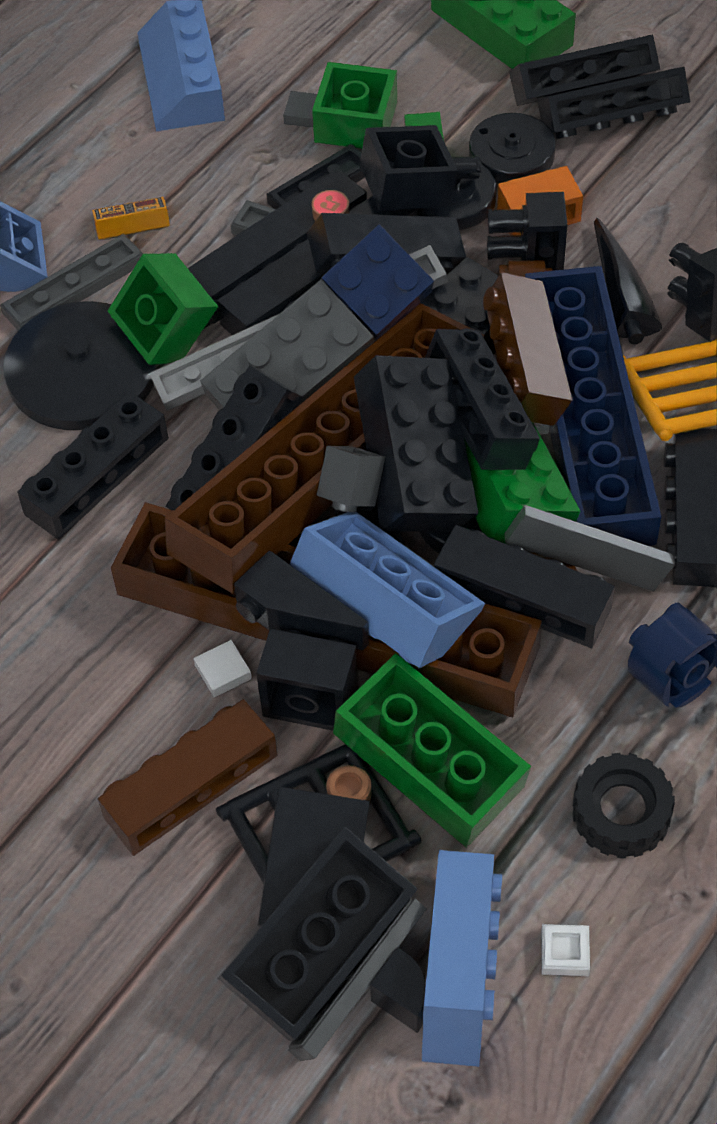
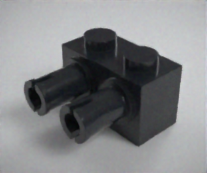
[487,192,568,271]
[667,242,717,342]

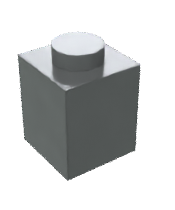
[317,446,385,512]

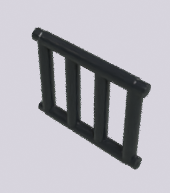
[216,744,422,884]

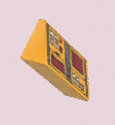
[92,197,170,240]

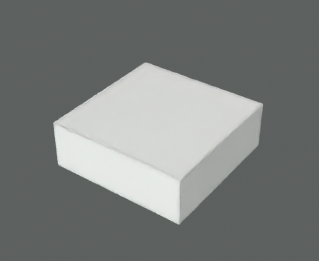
[193,640,252,697]
[541,924,590,976]

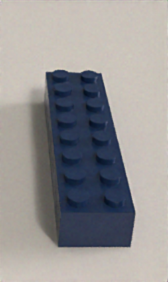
[525,266,662,546]

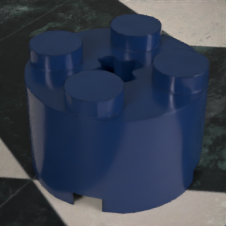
[628,603,717,708]

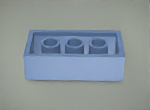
[137,0,225,132]
[289,512,485,668]

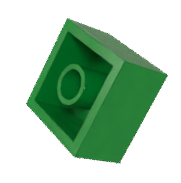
[312,62,398,149]
[108,253,218,365]

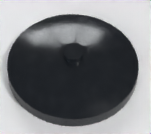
[3,301,159,430]

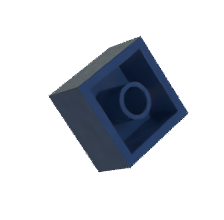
[322,224,434,342]

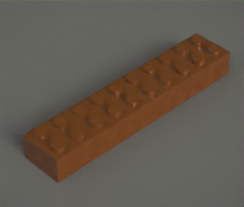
[165,303,485,594]
[111,502,542,718]

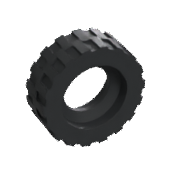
[572,753,675,858]

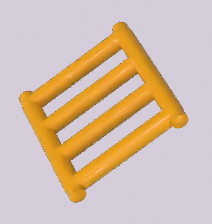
[623,339,717,441]

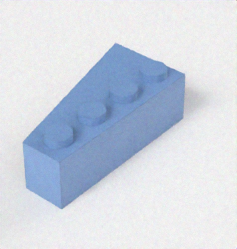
[422,850,502,1067]

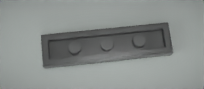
[0,233,143,331]
[505,505,675,592]
[288,898,427,1061]

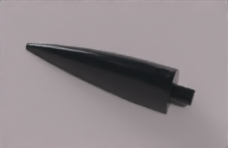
[594,217,662,344]

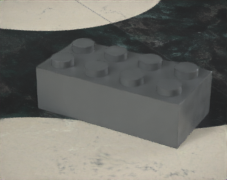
[200,279,374,410]

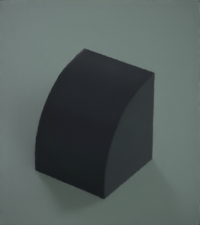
[370,947,426,1033]

